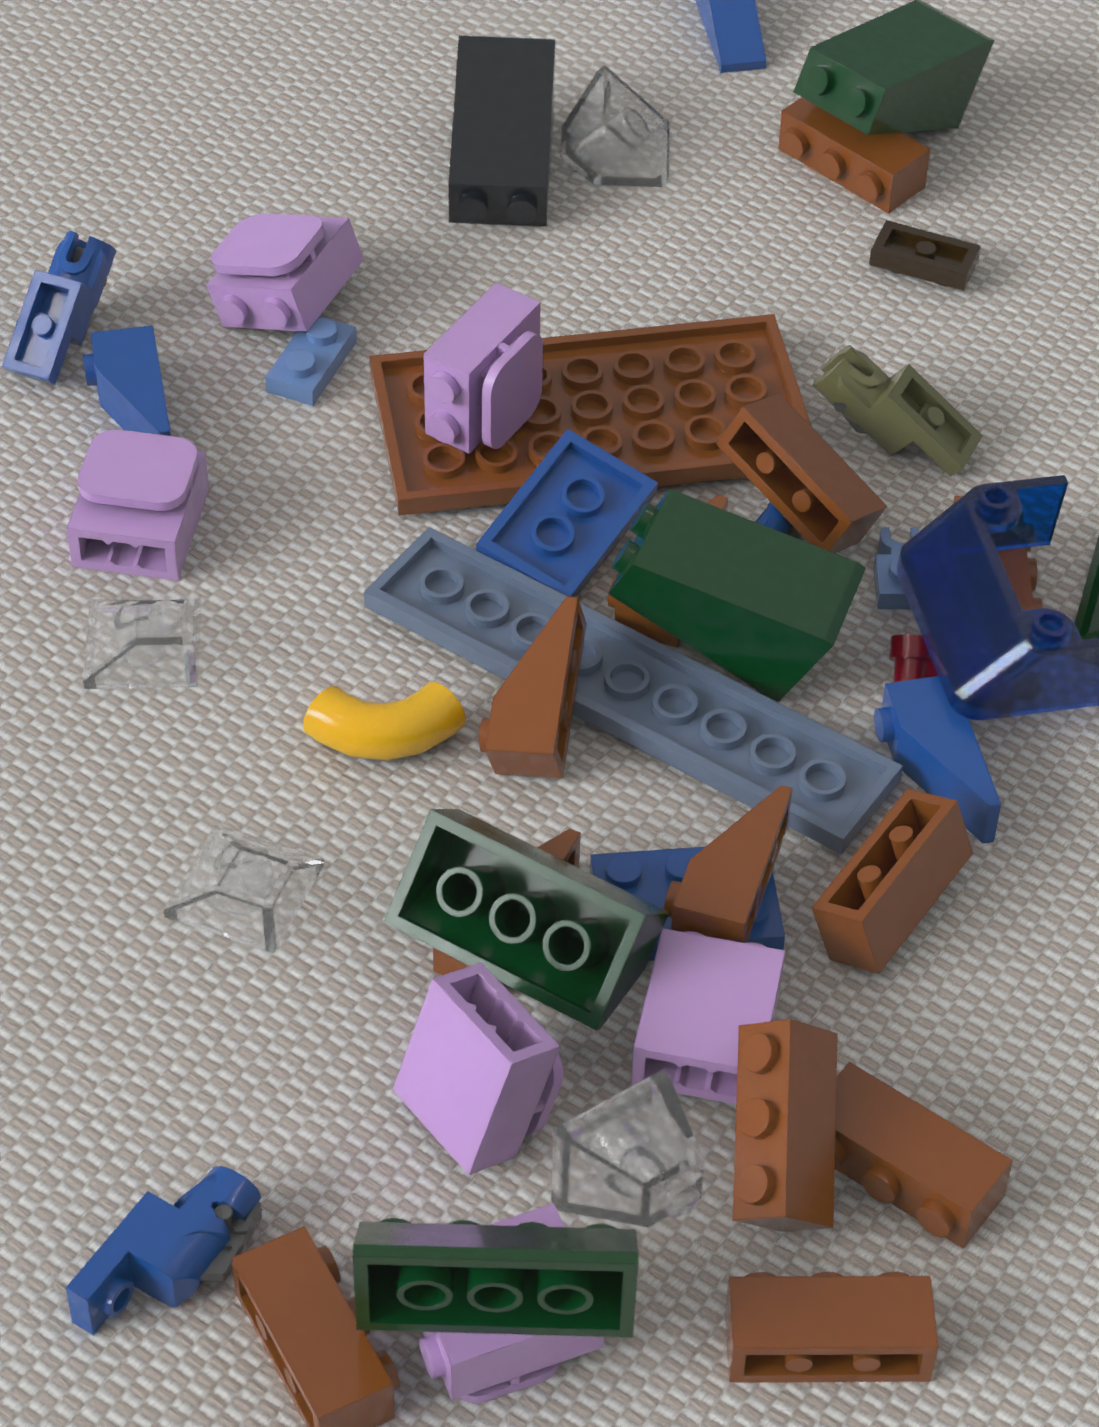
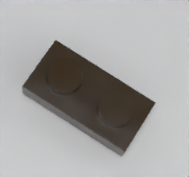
[869,220,981,291]

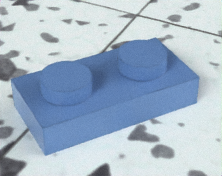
[265,316,357,406]

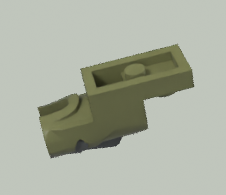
[812,345,983,477]

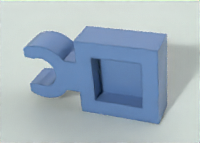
[873,527,935,609]

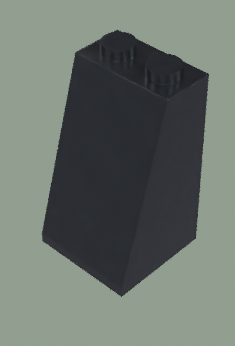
[448,35,555,227]

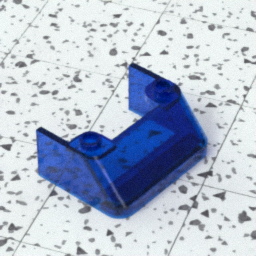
[897,475,1099,720]

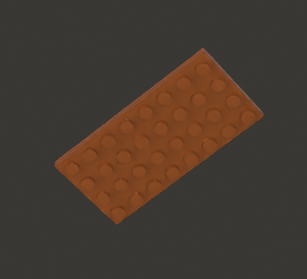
[369,314,812,515]

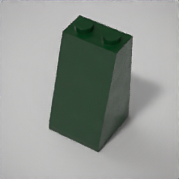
[793,0,995,135]
[608,489,866,702]

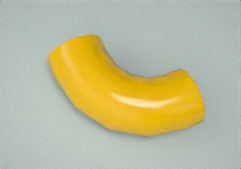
[303,682,466,761]

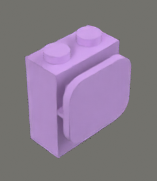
[206,214,364,332]
[424,283,543,454]
[66,429,209,581]
[631,928,785,1104]
[392,962,563,1175]
[419,1203,604,1403]

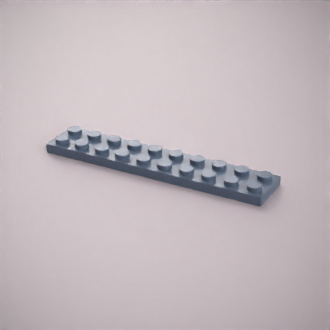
[364,527,903,854]

